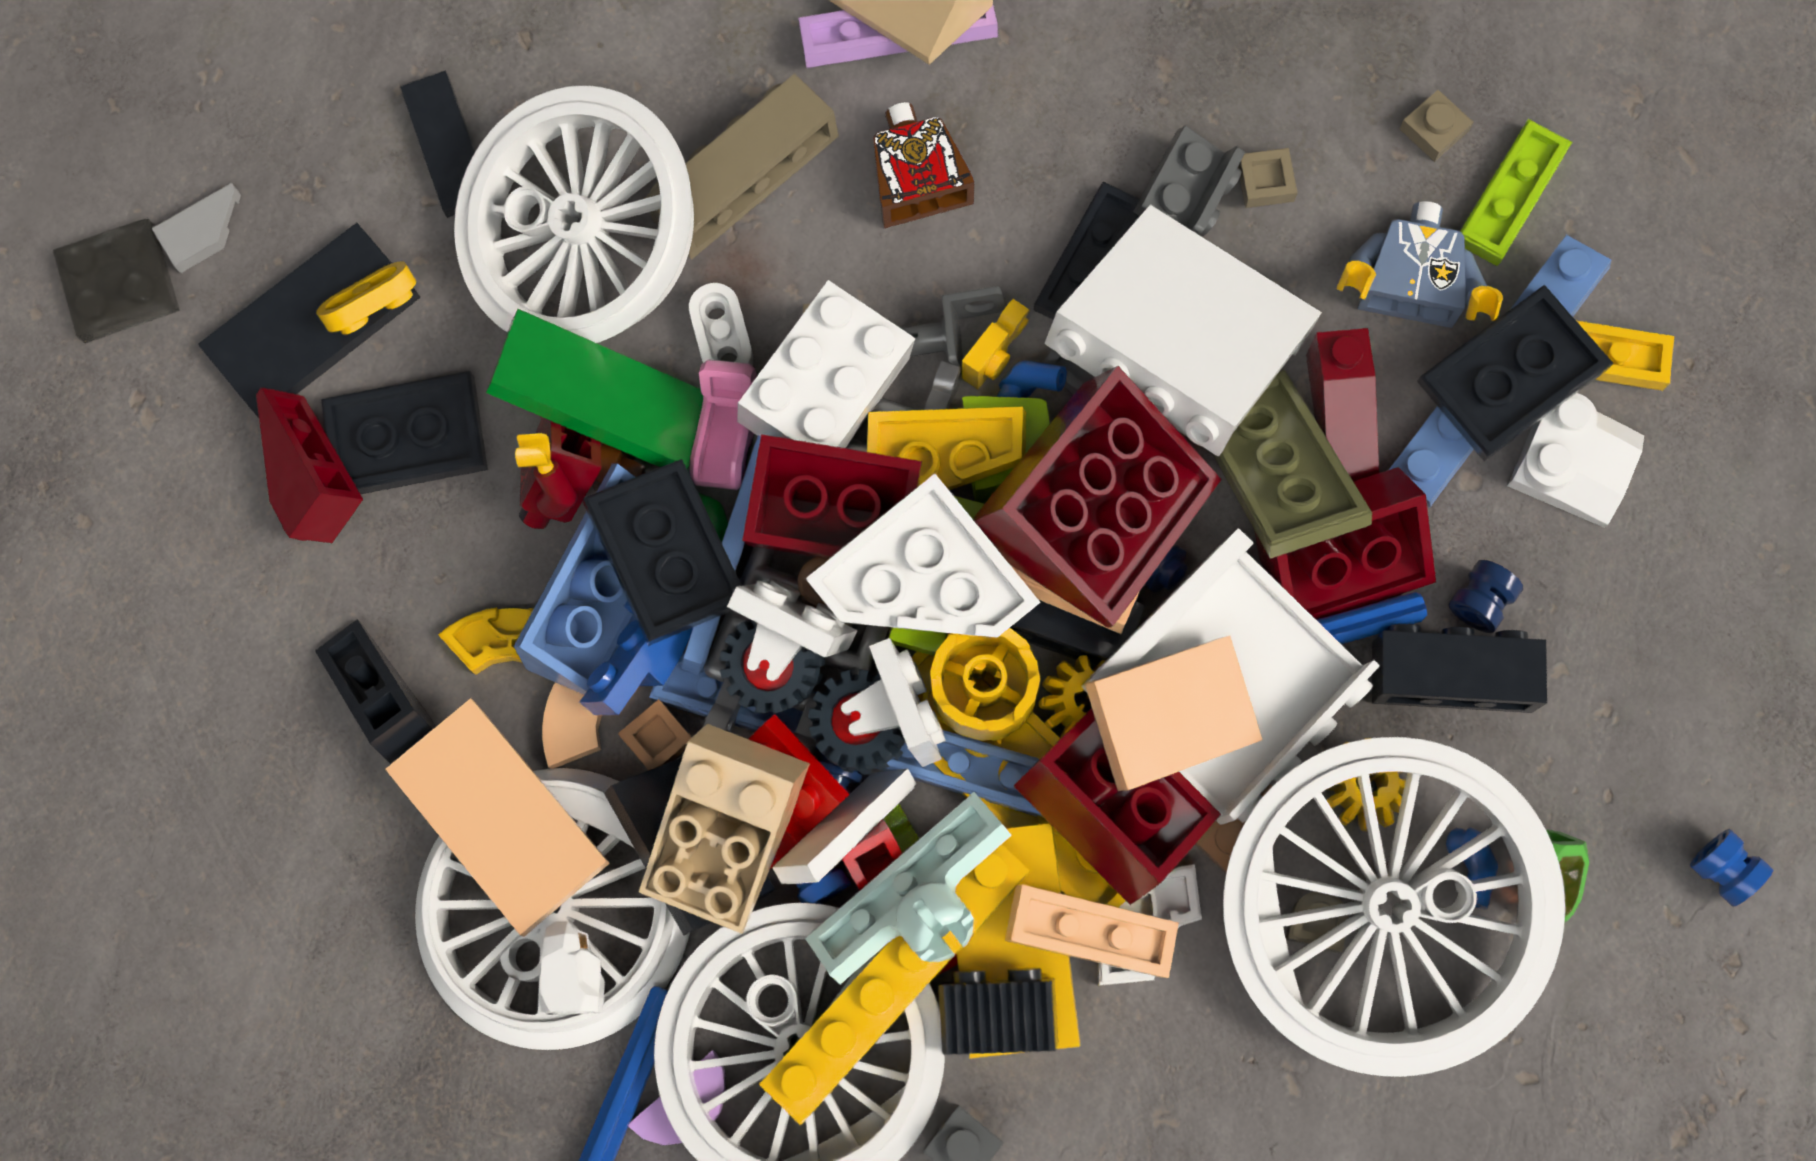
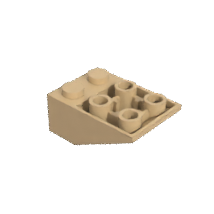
[639,724,809,934]

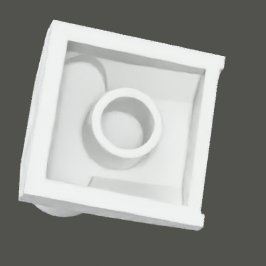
[1507,393,1644,528]

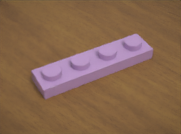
[799,6,998,68]

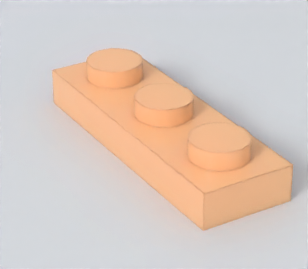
[1005,885,1179,978]

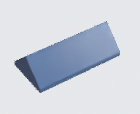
[514,464,636,695]

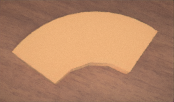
[542,682,602,769]

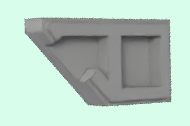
[152,183,241,273]

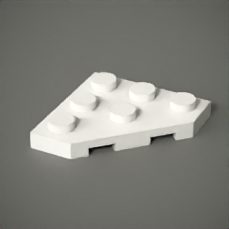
[806,474,1040,638]

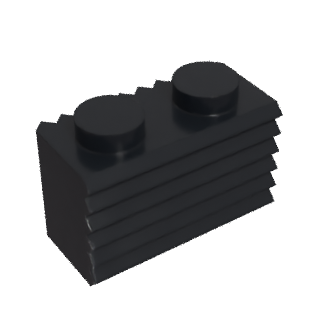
[939,968,1059,1055]

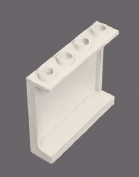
[1045,205,1322,457]
[1081,528,1380,825]

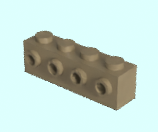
[644,73,839,260]

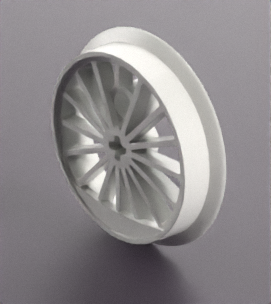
[454,86,694,343]
[415,768,690,1050]
[654,903,945,1161]

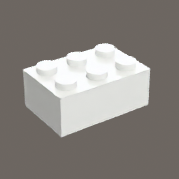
[737,280,915,448]

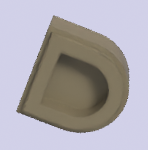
[1286,891,1349,953]

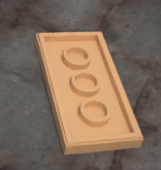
[385,698,610,937]

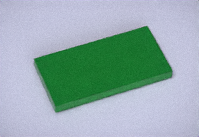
[486,309,704,468]

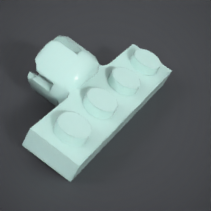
[805,792,1011,984]

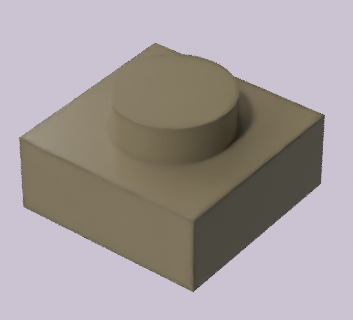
[1399,90,1474,162]
[1238,148,1298,208]

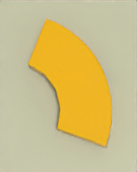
[438,607,534,675]

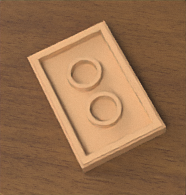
[1085,636,1263,791]

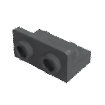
[1133,125,1245,236]

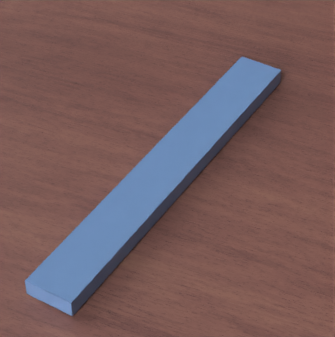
[649,653,1045,819]

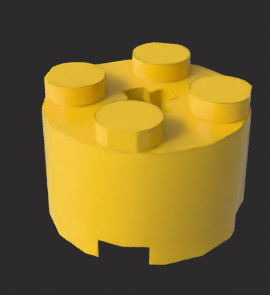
[930,628,1040,741]

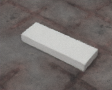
[772,768,916,884]

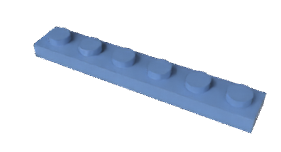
[1389,235,1612,508]

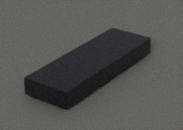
[400,71,476,218]
[1034,182,1140,320]

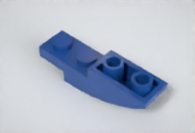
[579,600,694,715]

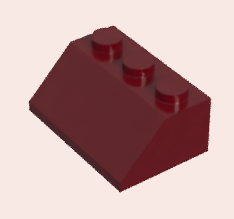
[742,434,922,559]
[1254,467,1436,620]
[1013,708,1221,905]

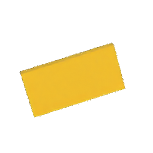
[957,823,1081,1058]

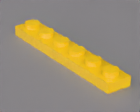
[759,844,1030,1125]

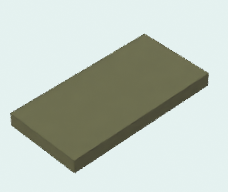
[1212,370,1372,559]

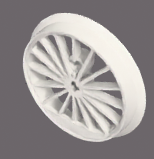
[1223,737,1565,1076]

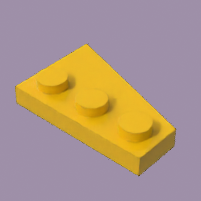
[867,407,1026,490]

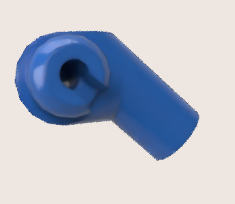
[997,360,1067,398]

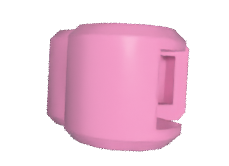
[690,360,757,490]

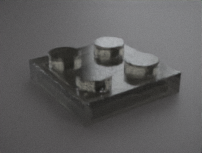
[53,218,180,344]

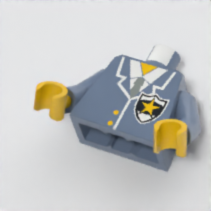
[1337,201,1503,328]

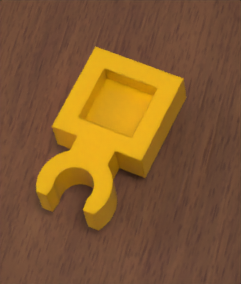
[962,299,1030,390]

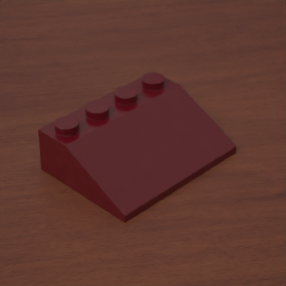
[973,366,1222,628]

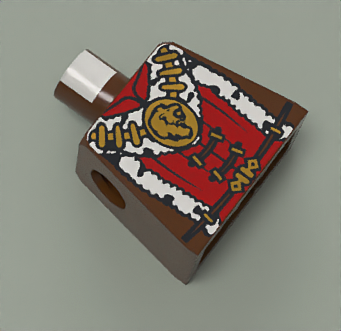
[873,103,974,229]

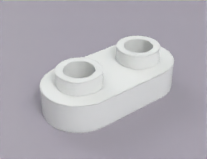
[689,283,754,365]

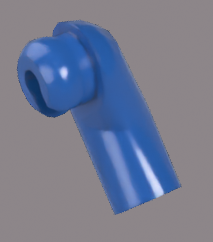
[1446,828,1498,910]

